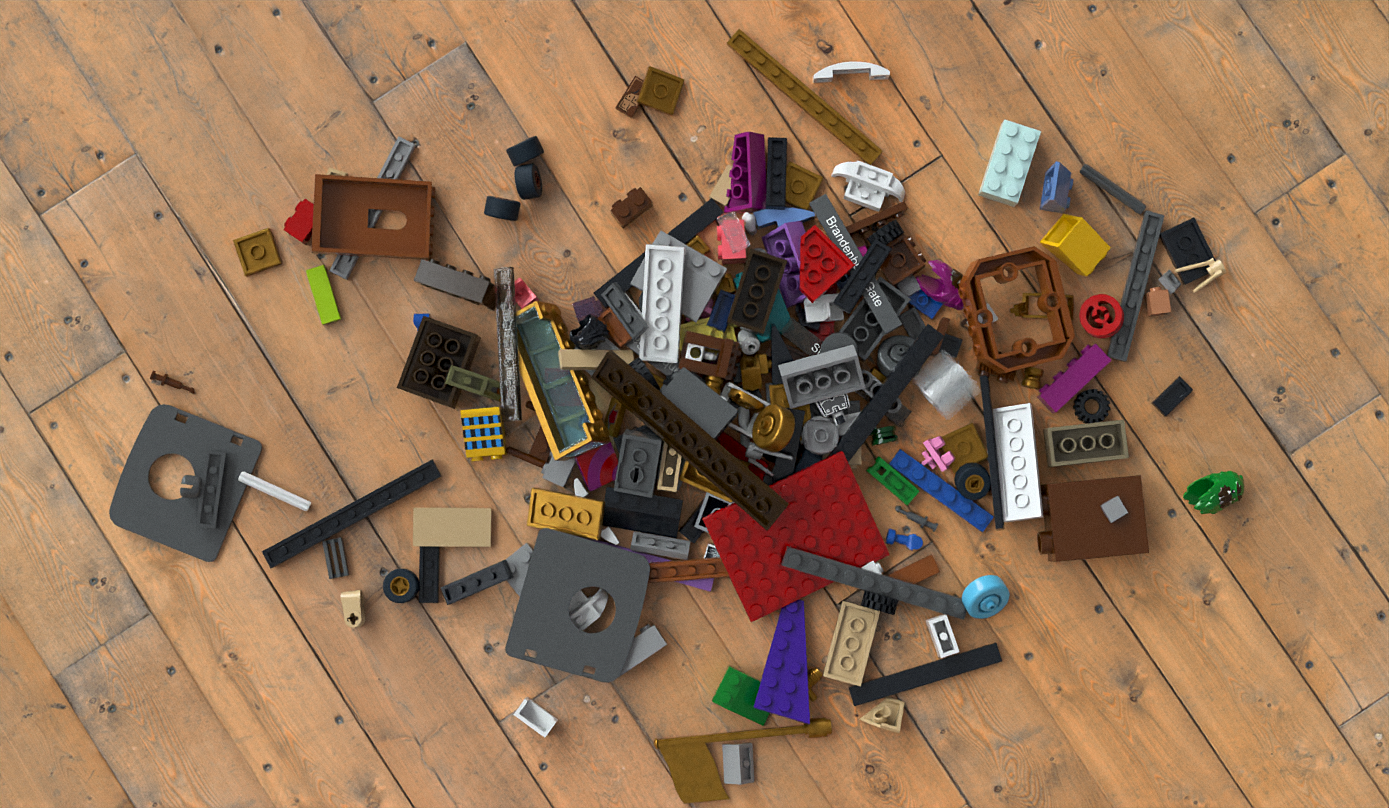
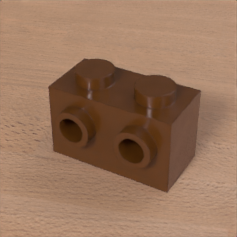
[610,187,653,228]

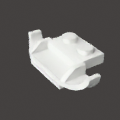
[831,160,905,212]
[569,588,608,631]

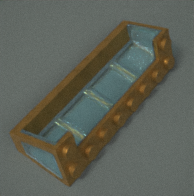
[501,301,611,461]

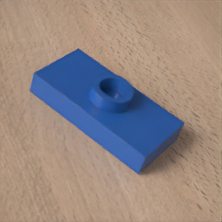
[908,289,943,320]

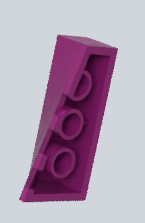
[724,131,766,213]

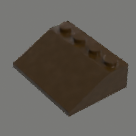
[397,316,481,409]

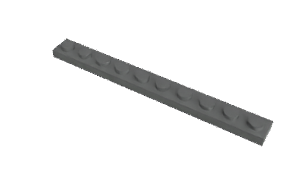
[781,546,967,620]

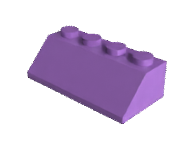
[761,221,806,308]

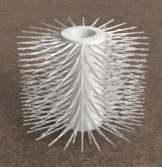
[912,350,981,419]

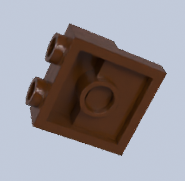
[880,234,926,286]

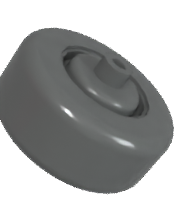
[877,335,922,378]

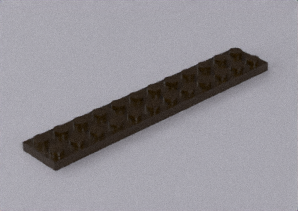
[591,350,789,531]

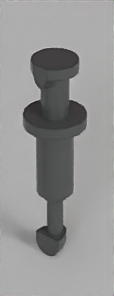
[895,506,938,532]

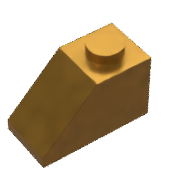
[740,351,762,391]

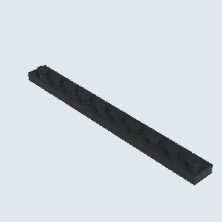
[826,324,944,463]
[262,459,442,568]

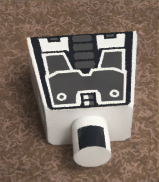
[814,393,850,425]

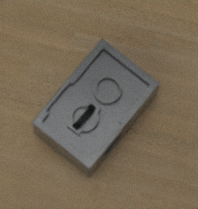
[614,429,663,498]

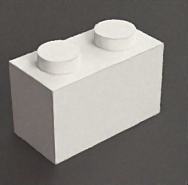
[925,614,959,658]

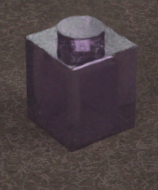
[572,296,603,322]

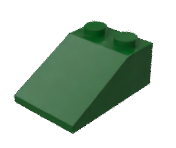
[712,665,770,726]

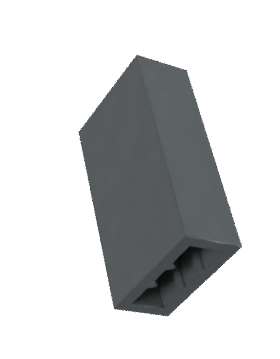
[659,367,738,440]

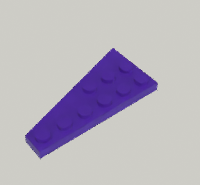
[753,599,810,725]

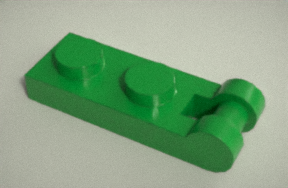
[866,456,919,506]

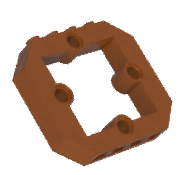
[958,246,1075,374]

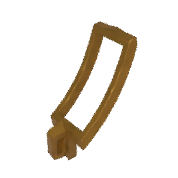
[1010,293,1074,320]

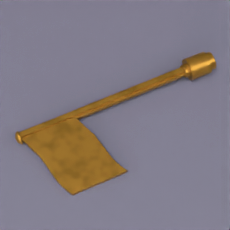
[654,717,832,804]

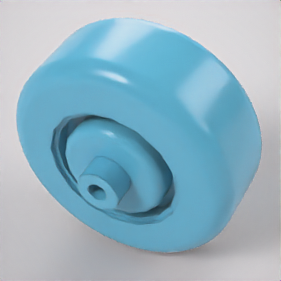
[962,575,1010,619]

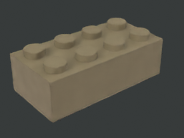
[1043,420,1129,467]

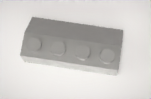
[778,345,865,409]

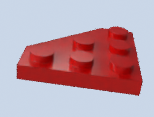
[799,225,855,303]

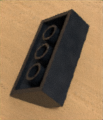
[602,487,683,538]

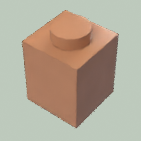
[1144,287,1171,317]

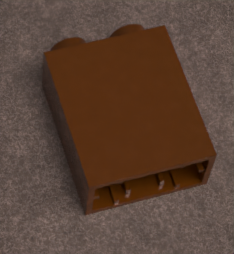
[1037,475,1149,562]

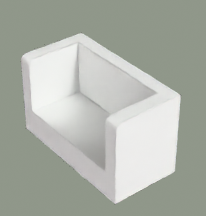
[513,697,558,738]

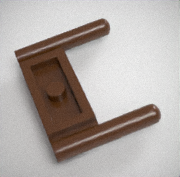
[506,401,566,468]

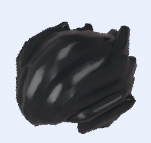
[569,314,610,350]

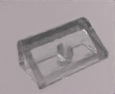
[717,211,751,254]

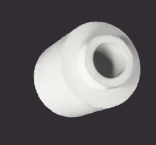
[737,330,760,355]

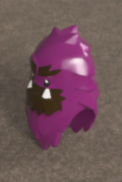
[916,260,964,310]

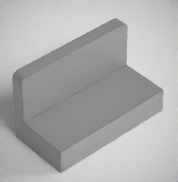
[722,743,754,785]

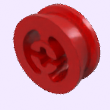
[1079,294,1124,339]

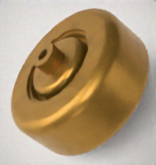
[752,404,795,453]

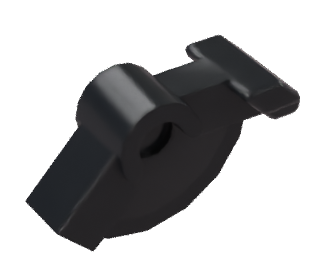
[795,303,820,333]

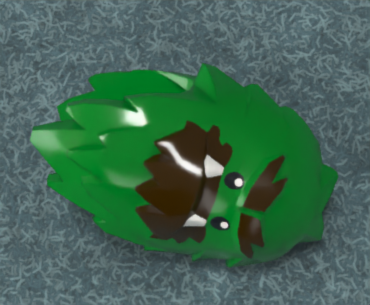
[1183,471,1245,514]

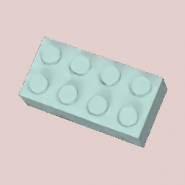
[978,120,1041,207]

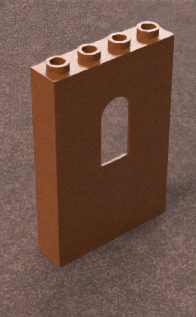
[312,174,435,260]

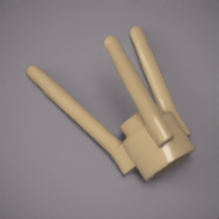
[1175,258,1227,293]

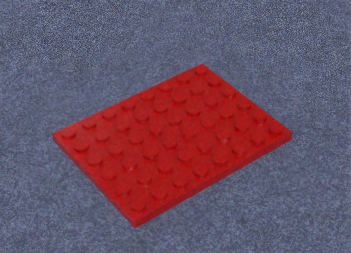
[702,451,890,622]

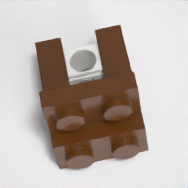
[677,331,742,381]

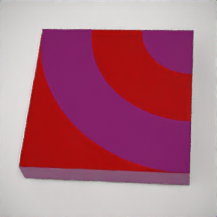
[575,442,619,492]

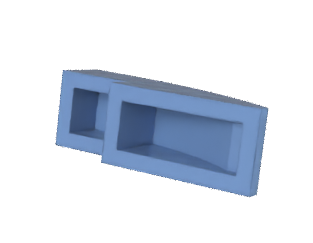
[753,208,815,229]

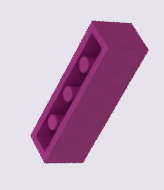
[1037,344,1111,414]

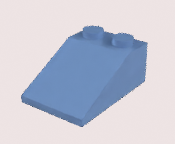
[1040,161,1073,213]

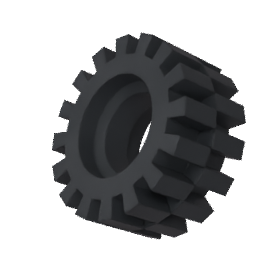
[867,219,904,245]
[1073,389,1111,424]
[861,591,899,615]

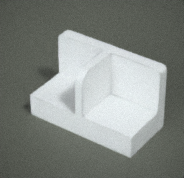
[804,294,844,323]

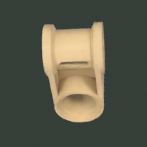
[341,590,366,628]

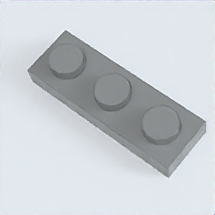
[630,531,691,560]

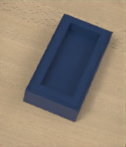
[706,289,735,332]

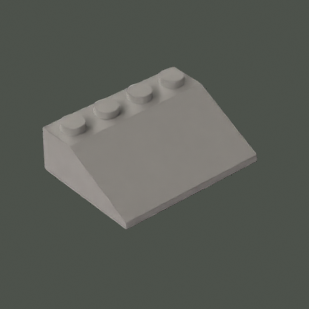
[630,231,727,322]

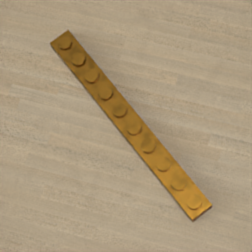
[727,29,883,165]

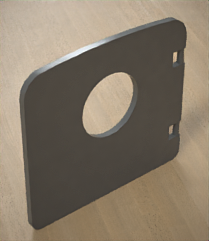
[109,404,262,562]
[505,528,650,682]

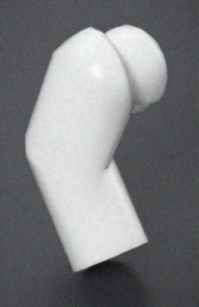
[742,212,757,235]

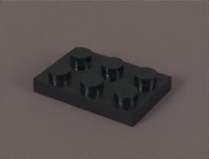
[1159,217,1216,285]

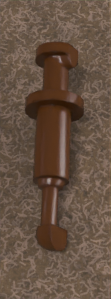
[150,370,195,394]

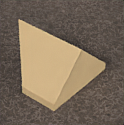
[859,697,905,733]

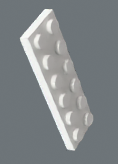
[639,244,685,363]
[993,403,1043,523]

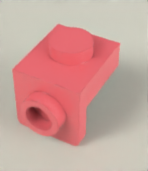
[506,278,539,309]

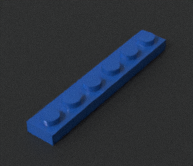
[889,449,994,532]

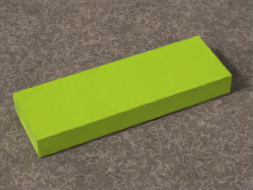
[306,265,342,325]

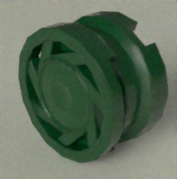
[870,425,898,446]

